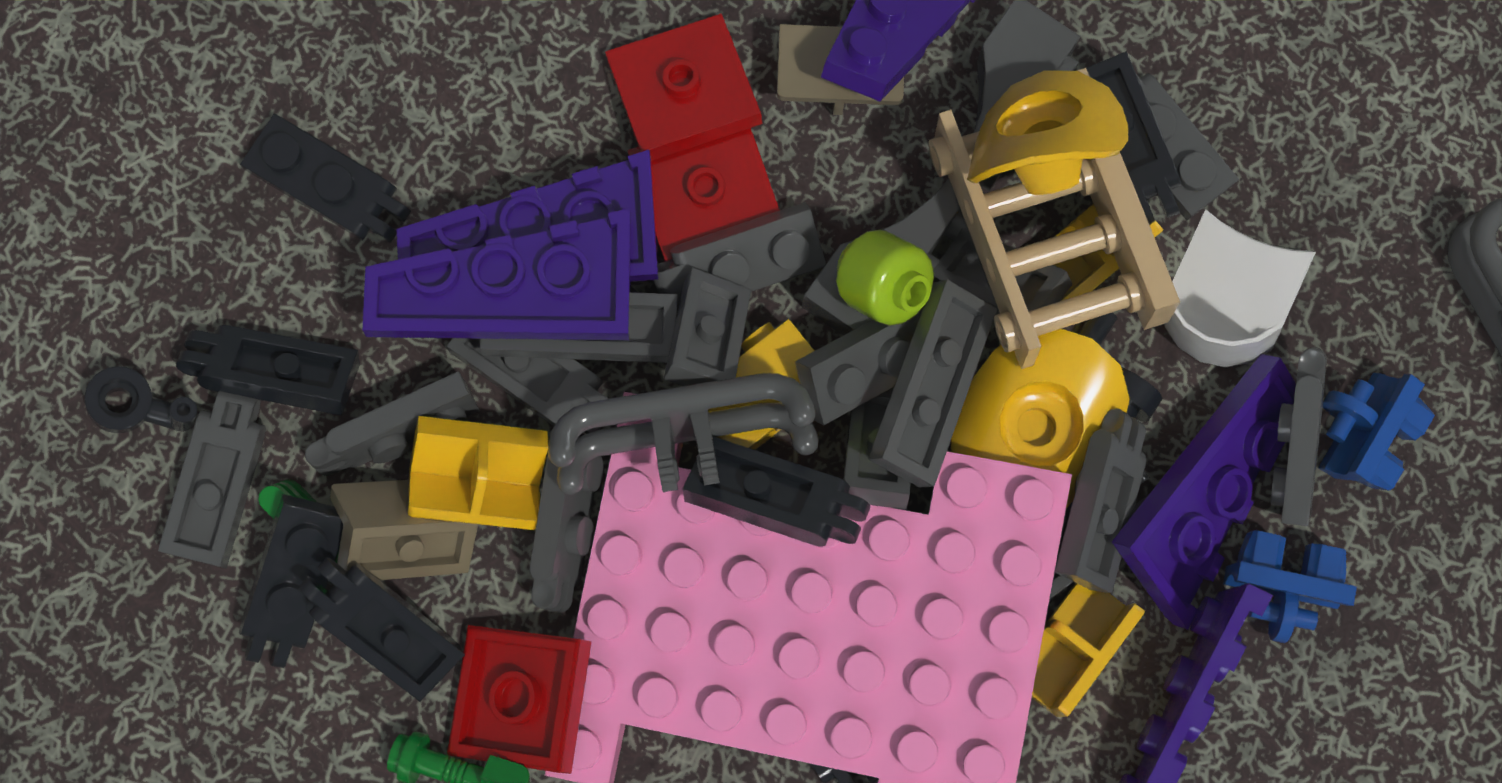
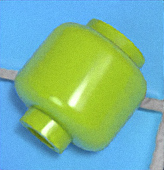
[836,230,934,326]

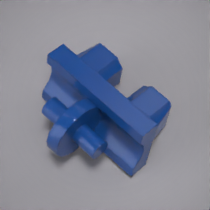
[1318,373,1435,490]
[1223,530,1357,643]

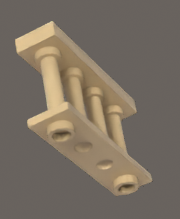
[929,68,1180,369]

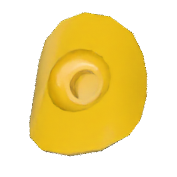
[967,70,1128,195]
[950,329,1130,509]

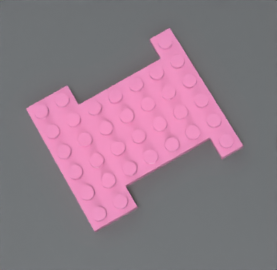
[545,392,1072,783]

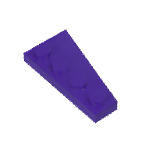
[821,0,976,102]
[396,150,659,282]
[362,208,631,340]
[1112,354,1296,630]
[1119,583,1273,783]

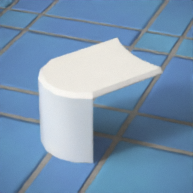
[1164,209,1316,367]

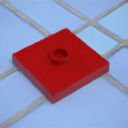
[605,13,763,161]
[627,128,780,262]
[447,625,592,774]

